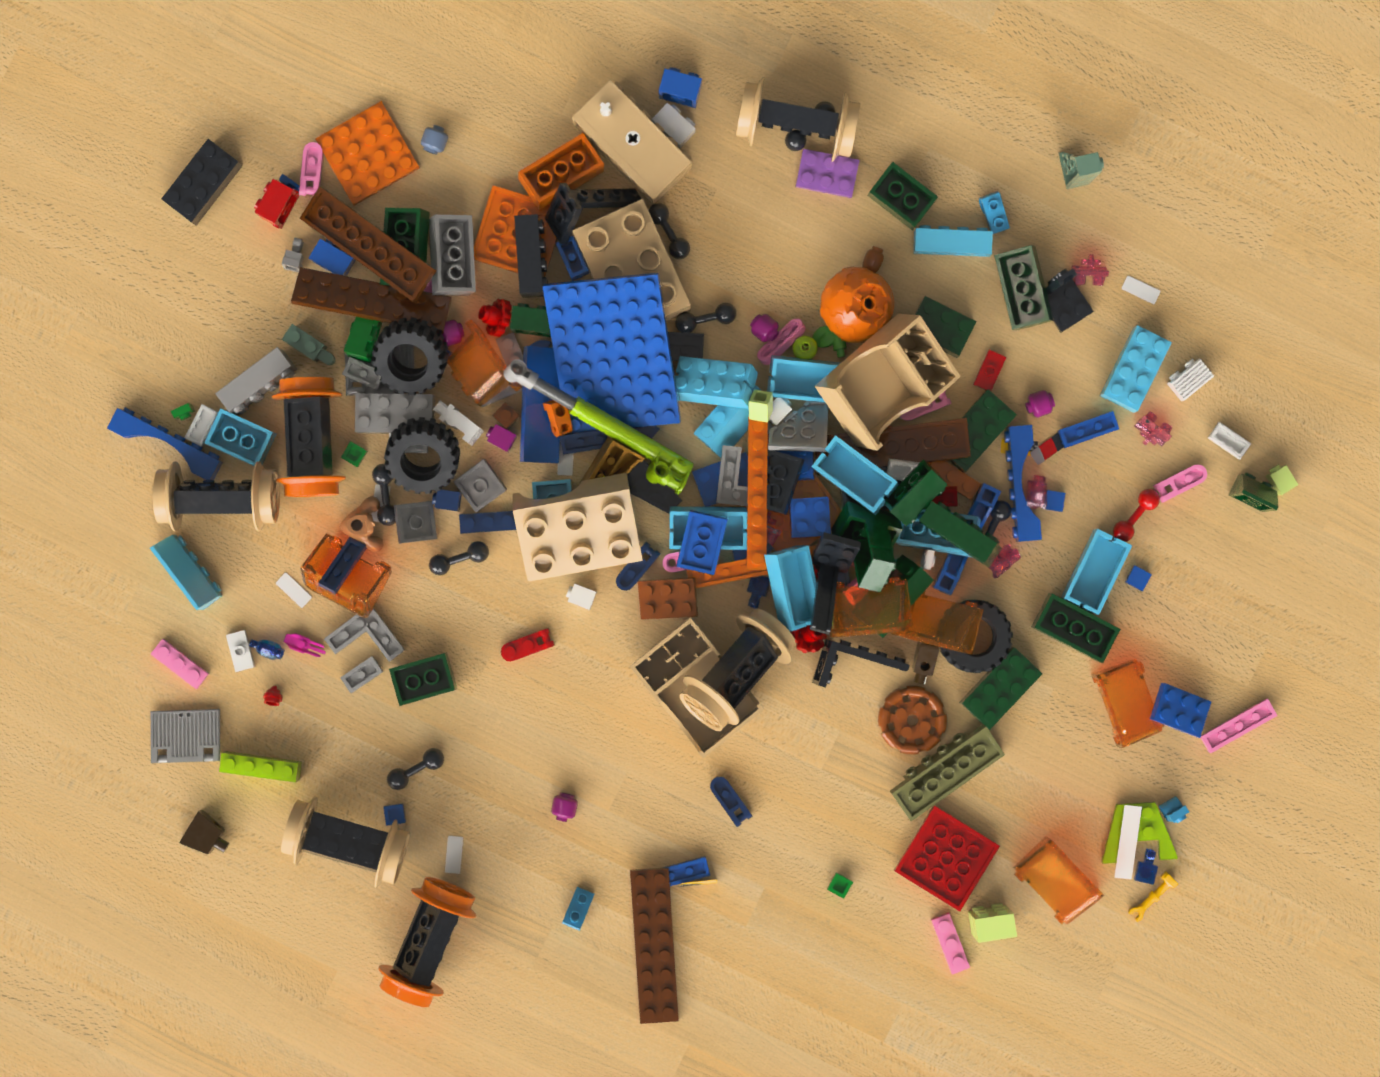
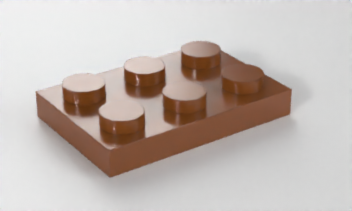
[638,578,698,619]

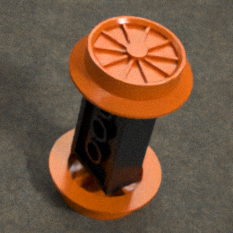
[272,377,346,497]
[378,877,477,1007]

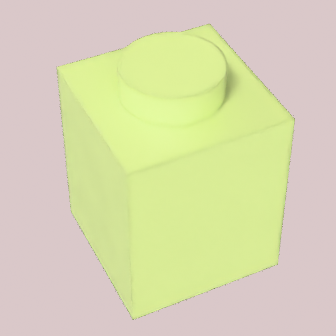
[749,389,773,422]
[1266,464,1298,495]

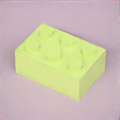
[968,903,1017,943]

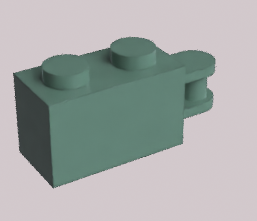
[281,324,335,365]

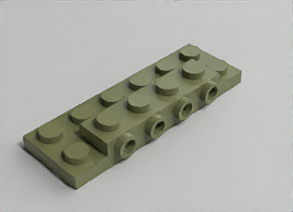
[890,724,1005,821]

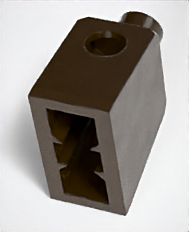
[912,637,940,684]
[179,810,230,854]

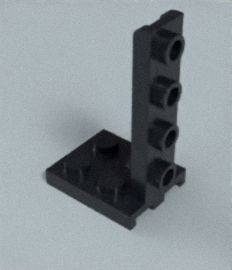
[545,183,642,244]
[1046,269,1094,333]
[810,532,861,635]
[812,639,910,688]

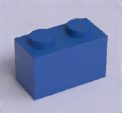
[556,236,590,281]
[309,239,356,276]

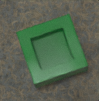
[171,403,195,421]
[341,441,368,468]
[827,872,853,899]

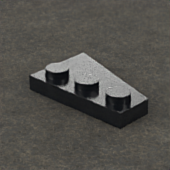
[767,450,805,515]
[627,460,683,514]

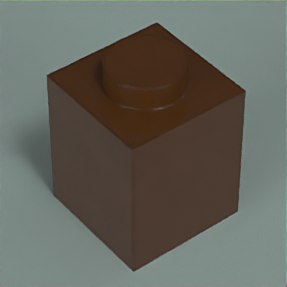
[492,402,521,430]

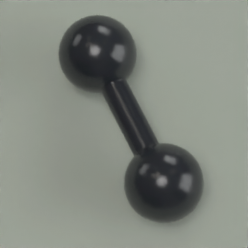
[785,101,835,151]
[648,203,690,259]
[675,303,736,333]
[372,464,396,526]
[985,500,1011,535]
[429,541,489,576]
[387,748,444,790]

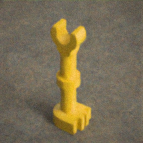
[1128,871,1178,922]

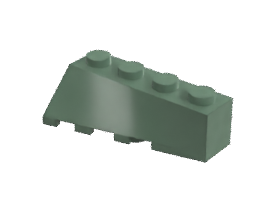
[1058,152,1104,189]

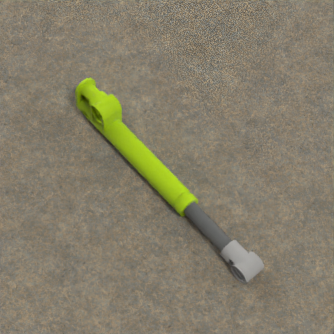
[503,359,694,495]

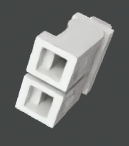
[433,400,484,446]

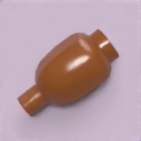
[862,246,884,273]

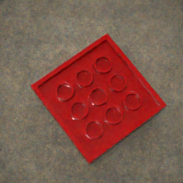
[894,805,1000,912]

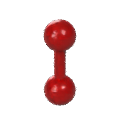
[1113,489,1160,542]

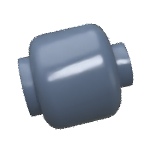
[421,125,448,155]

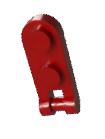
[501,628,555,662]

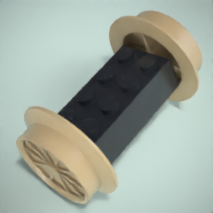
[736,77,860,162]
[153,461,280,531]
[679,609,795,731]
[281,797,410,888]

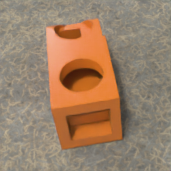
[543,400,572,437]

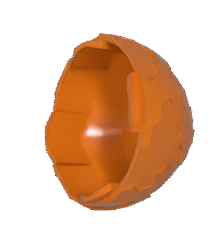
[820,266,894,343]

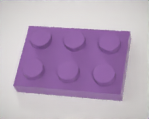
[796,149,859,198]

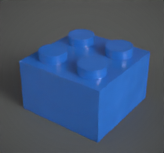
[659,67,702,109]
[789,497,831,538]

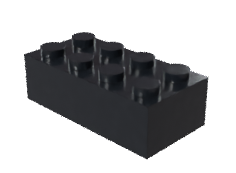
[161,139,243,226]
[514,214,548,298]

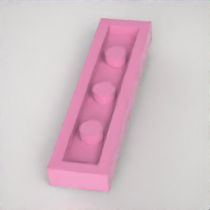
[1200,699,1277,753]

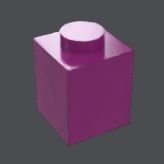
[486,424,517,453]

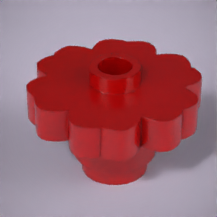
[478,298,512,337]
[790,625,827,653]

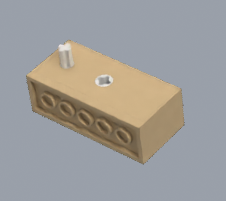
[572,80,692,205]

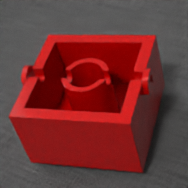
[254,179,299,229]

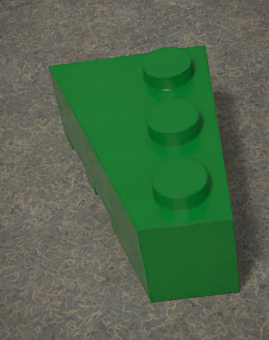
[344,317,383,363]

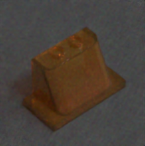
[447,319,522,407]

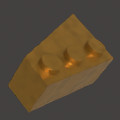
[580,436,646,483]

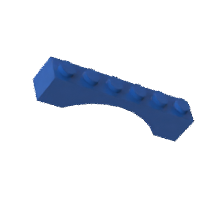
[107,407,223,480]
[1004,425,1042,542]
[932,483,1001,596]

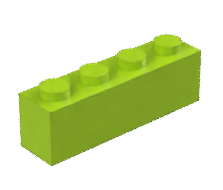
[219,751,302,782]

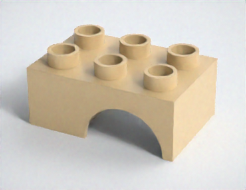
[572,199,691,321]
[815,314,961,450]
[513,473,643,582]
[630,617,764,758]

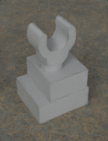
[282,238,304,273]

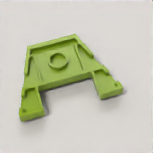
[1101,802,1178,864]

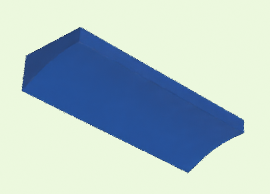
[520,346,560,463]

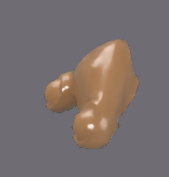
[339,496,383,552]

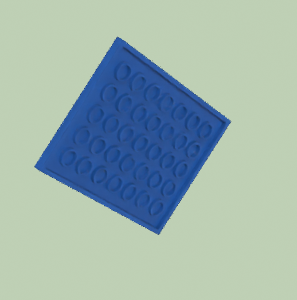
[542,272,681,433]

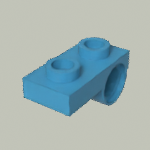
[979,191,1010,234]
[1159,796,1189,823]
[562,887,594,931]

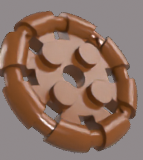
[878,685,947,755]

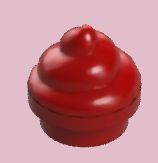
[263,686,283,706]

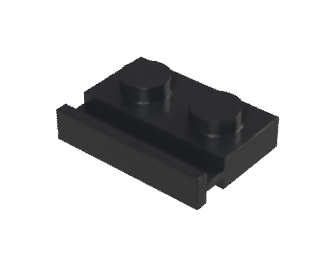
[668,332,704,361]

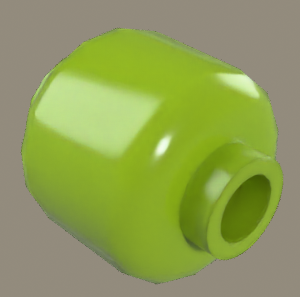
[792,336,818,360]

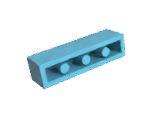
[913,225,993,257]

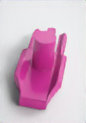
[283,633,326,657]

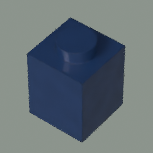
[432,490,462,512]

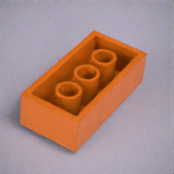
[518,133,604,211]

